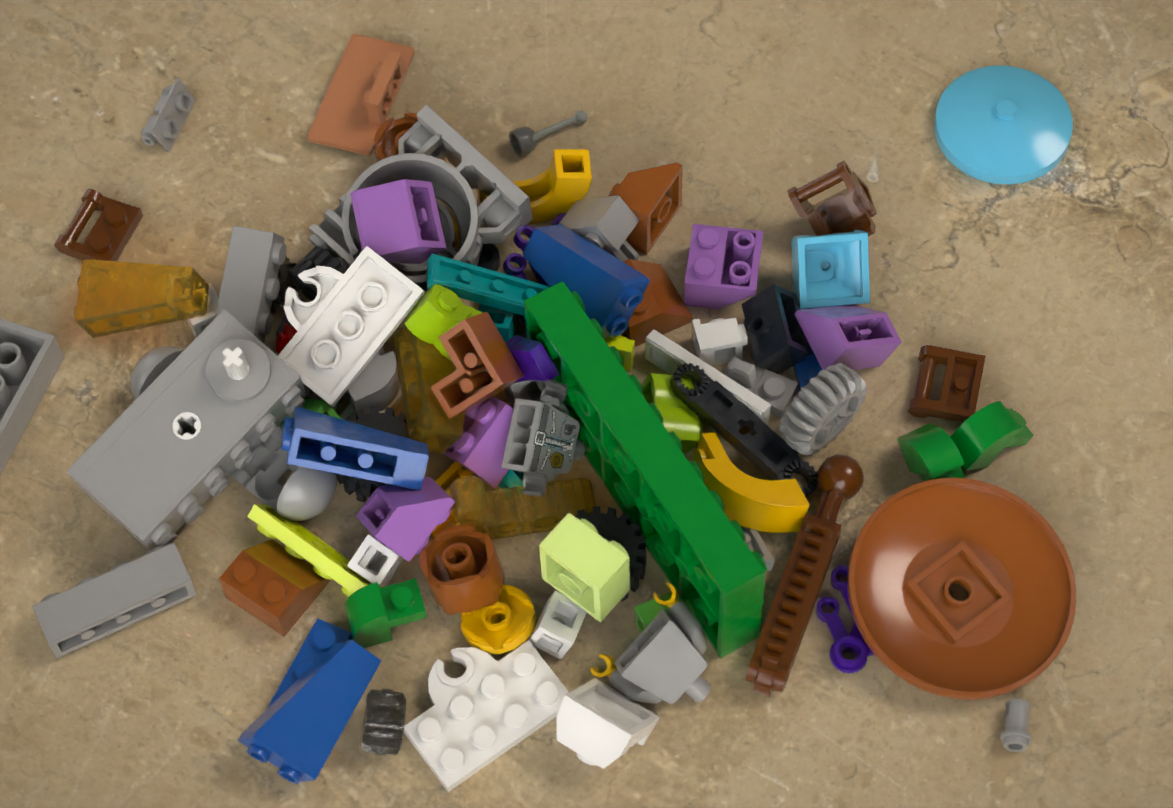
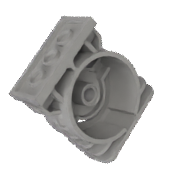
[308,105,533,334]

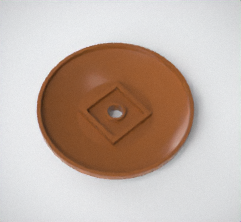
[847,478,1076,700]

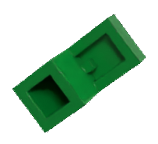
[950,401,1034,471]
[897,424,965,482]
[344,578,427,648]

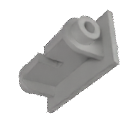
[141,78,196,152]

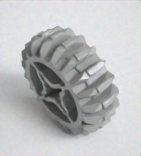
[779,363,867,456]

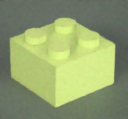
[539,513,630,622]

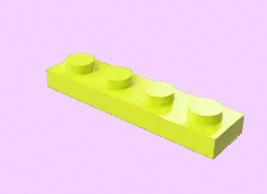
[247,504,384,597]

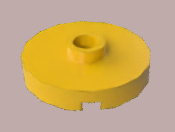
[460,585,537,654]

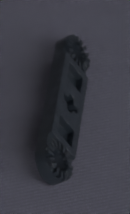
[670,363,818,498]

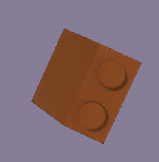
[609,162,683,255]
[622,259,693,347]
[219,539,331,637]

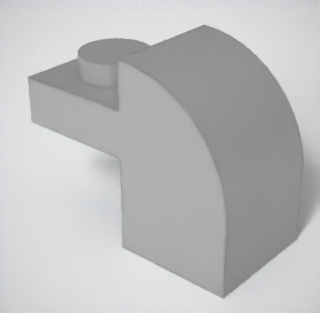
[345,347,401,415]

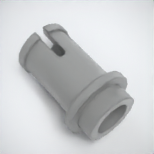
[1000,699,1032,752]

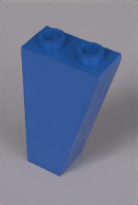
[522,224,650,338]
[281,406,429,490]
[237,640,382,784]

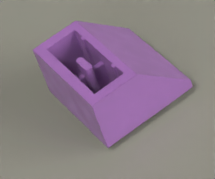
[350,179,446,264]
[684,224,763,309]
[794,304,902,370]
[437,397,514,488]
[356,477,455,562]

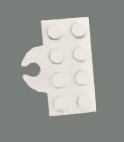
[278,246,425,407]
[403,640,569,792]

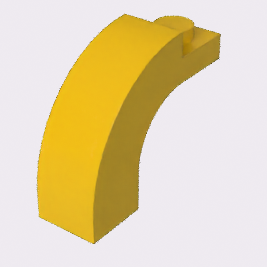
[477,149,592,225]
[693,432,810,533]

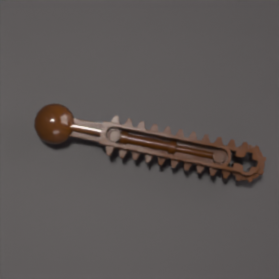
[745,454,864,697]

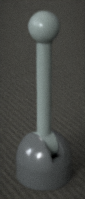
[509,110,587,157]

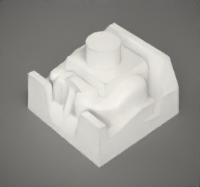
[557,678,660,769]

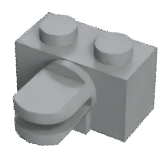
[559,195,640,262]

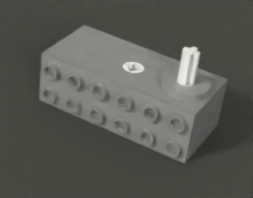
[66,309,307,551]

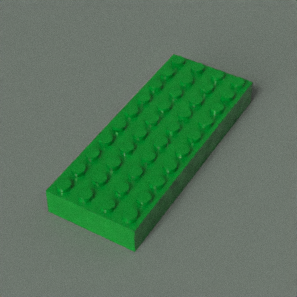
[524,281,767,658]

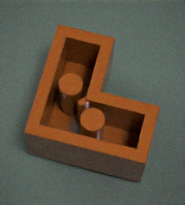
[431,312,524,419]

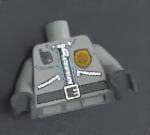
[501,379,585,497]

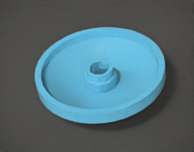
[934,66,1073,184]

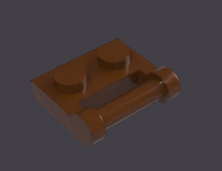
[54,189,143,270]
[908,345,985,423]

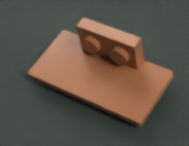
[307,34,415,156]

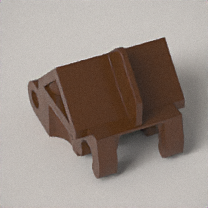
[788,161,877,236]

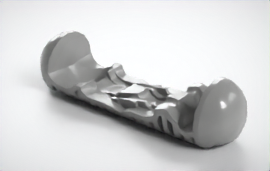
[130,346,337,521]

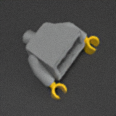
[590,583,712,704]

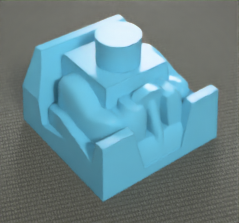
[791,230,870,309]

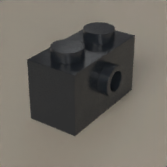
[741,284,811,374]

